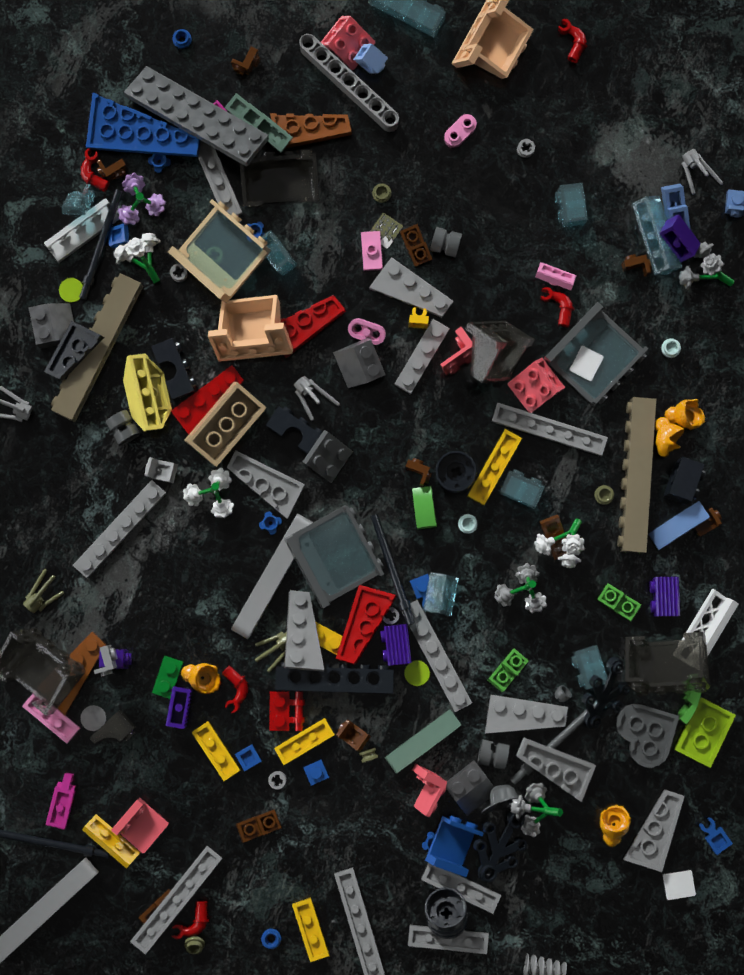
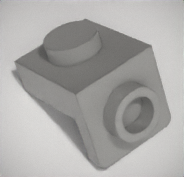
[145,457,178,483]
[94,645,117,676]

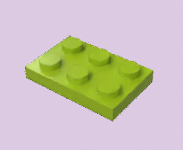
[674,697,736,768]

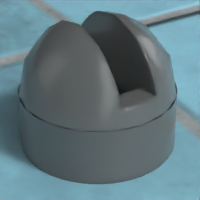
[554,685,572,702]

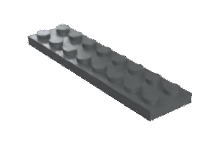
[124,66,269,167]

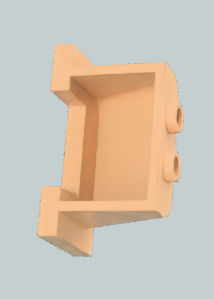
[451,0,534,79]
[208,295,293,362]

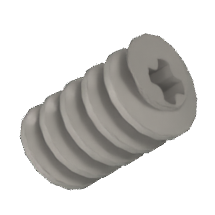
[523,953,567,975]

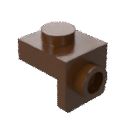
[231,46,260,75]
[97,159,128,182]
[621,254,652,277]
[405,458,432,487]
[694,507,722,537]
[336,720,371,752]

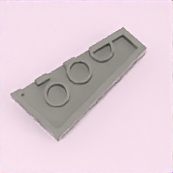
[369,257,453,318]
[227,450,305,519]
[284,590,324,672]
[485,695,568,734]
[516,738,596,802]
[623,789,684,872]

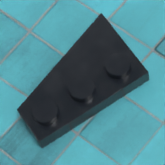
[44,321,105,381]

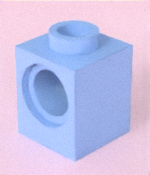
[353,44,388,74]

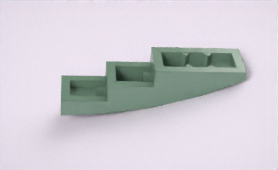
[224,93,293,152]
[384,709,461,773]

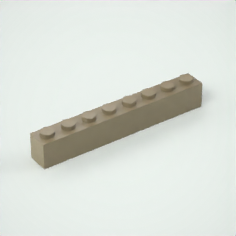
[51,273,143,422]
[617,397,656,554]

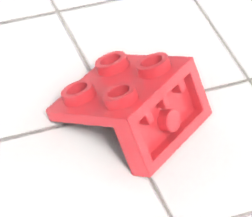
[321,16,375,70]
[440,327,478,375]
[508,357,565,413]
[412,763,447,817]
[111,798,169,853]

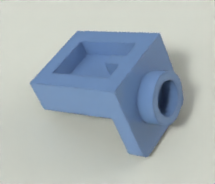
[725,190,744,217]

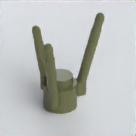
[23,569,64,613]
[255,632,287,672]

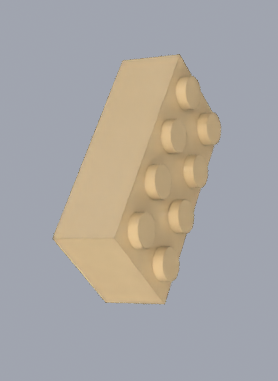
[184,382,266,467]

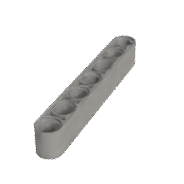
[299,34,399,132]
[231,514,313,639]
[0,858,99,963]

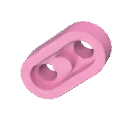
[444,114,477,148]
[348,318,386,345]

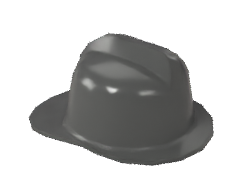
[482,785,524,814]

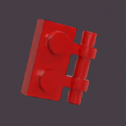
[269,691,305,731]

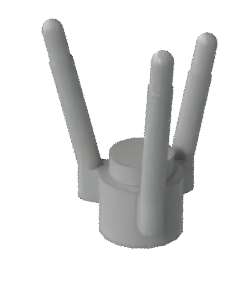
[681,149,723,195]
[294,376,340,421]
[0,386,32,422]

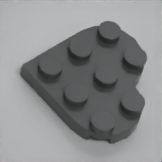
[616,704,679,768]

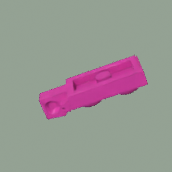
[46,772,76,830]

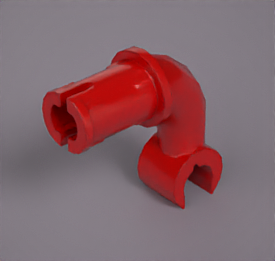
[558,19,587,63]
[81,148,109,192]
[540,287,574,327]
[222,666,248,713]
[172,901,209,939]

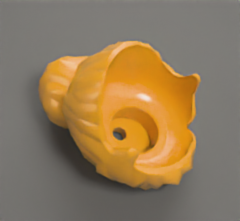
[664,399,705,430]
[654,417,684,457]
[181,663,221,694]
[600,805,631,847]

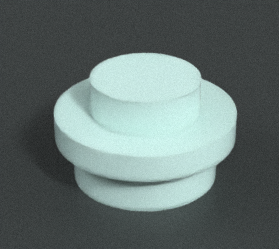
[661,339,681,358]
[458,514,477,534]

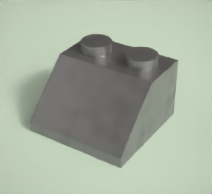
[29,303,74,349]
[333,338,385,388]
[446,761,494,816]

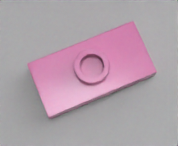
[361,231,383,271]
[535,263,576,290]

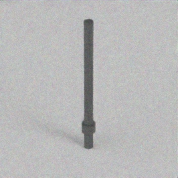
[510,701,597,785]

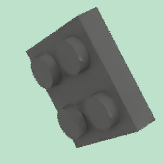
[303,430,353,483]

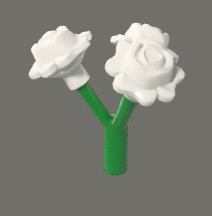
[114,233,161,283]
[183,468,234,518]
[534,519,585,568]

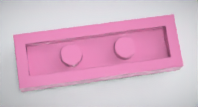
[22,691,80,744]

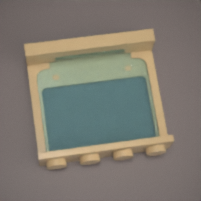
[168,199,271,303]

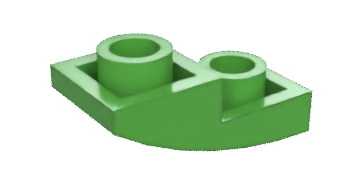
[412,486,437,529]
[597,583,642,622]
[488,649,529,692]
[678,684,702,724]

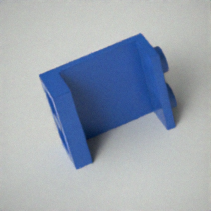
[425,815,483,877]

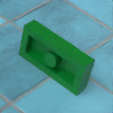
[152,656,183,699]

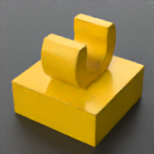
[409,307,429,329]

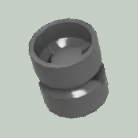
[430,227,462,258]
[106,410,140,446]
[477,739,510,770]

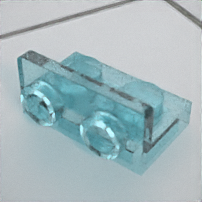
[62,184,94,215]
[424,573,459,616]

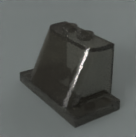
[465,321,535,383]

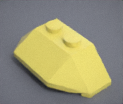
[123,354,172,431]

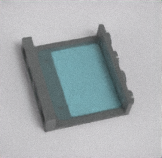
[544,302,648,406]
[284,505,384,608]

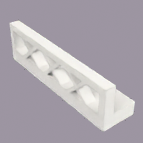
[44,198,119,263]
[673,589,739,670]

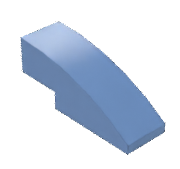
[661,184,690,228]
[648,501,710,551]

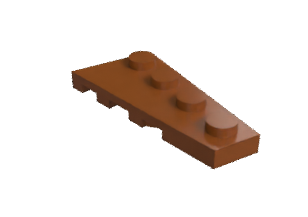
[270,113,352,149]
[37,632,107,715]

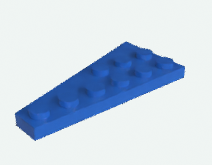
[86,93,200,157]

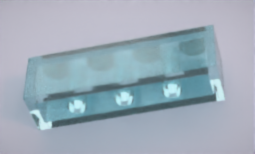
[368,0,446,38]
[632,196,682,275]

